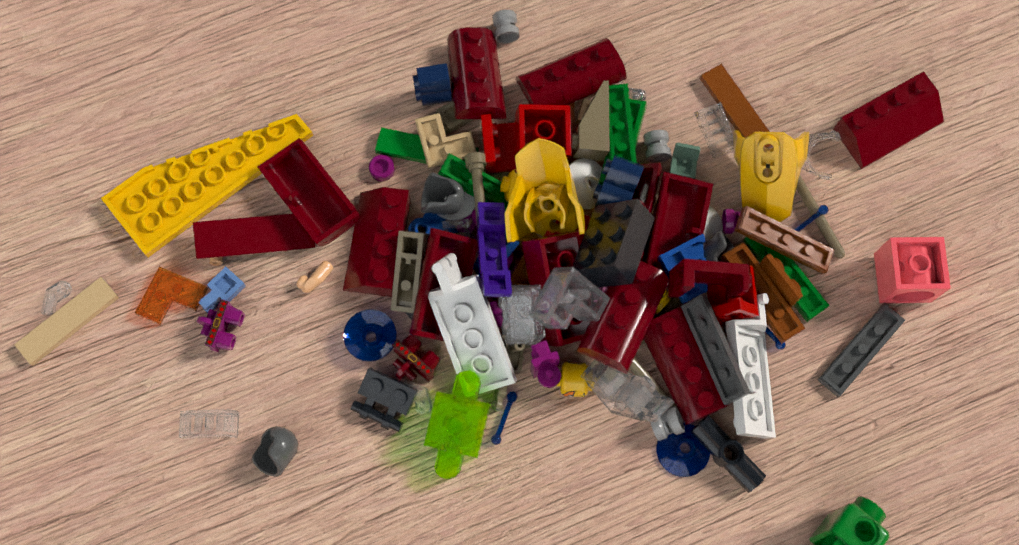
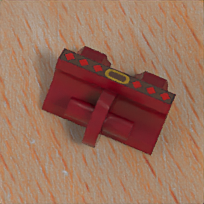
[392,334,440,383]

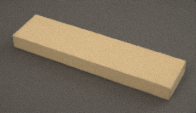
[14,277,119,366]

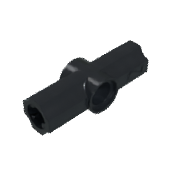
[691,415,766,493]

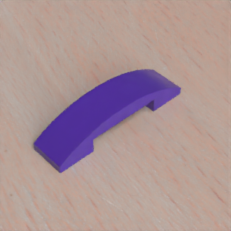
[477,202,512,297]

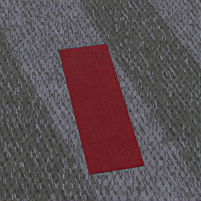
[192,214,316,259]

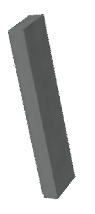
[681,294,751,405]
[817,303,905,397]

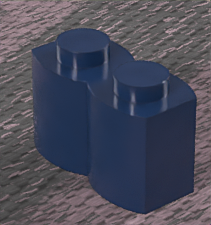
[412,63,452,106]
[592,155,644,206]

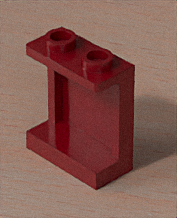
[668,259,752,301]

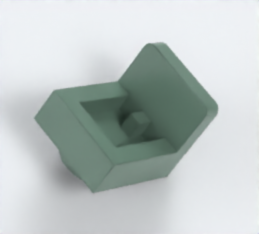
[669,143,701,179]

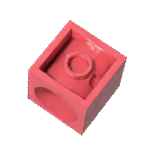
[874,237,951,303]

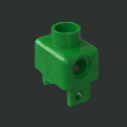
[809,496,890,545]

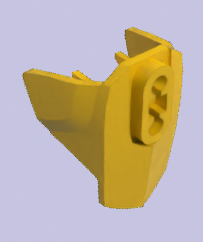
[733,130,809,222]
[505,138,585,243]

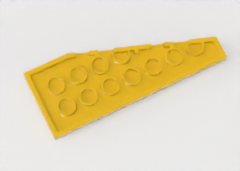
[101,114,314,258]

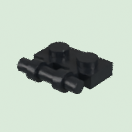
[351,368,419,432]

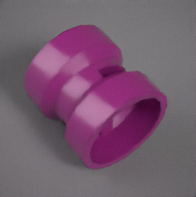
[722,209,742,234]

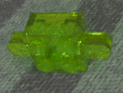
[424,370,492,479]

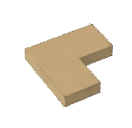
[415,113,477,169]

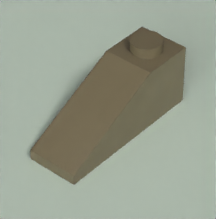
[571,81,609,161]
[391,231,429,313]

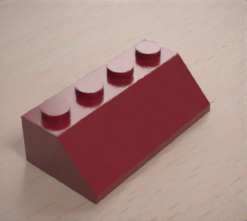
[833,71,944,169]
[343,187,411,297]
[522,230,597,347]

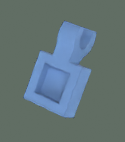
[199,266,246,313]

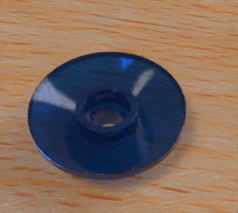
[343,309,397,362]
[656,423,710,477]

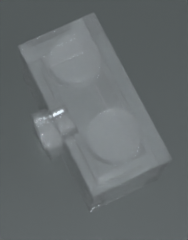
[499,285,546,344]

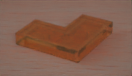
[135,266,208,325]

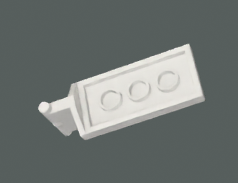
[428,253,517,398]
[724,293,776,439]

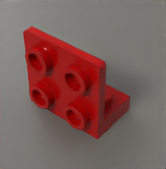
[481,114,517,174]
[707,265,759,327]

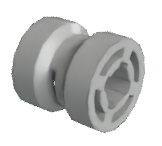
[492,10,520,44]
[643,130,672,163]
[649,407,685,441]

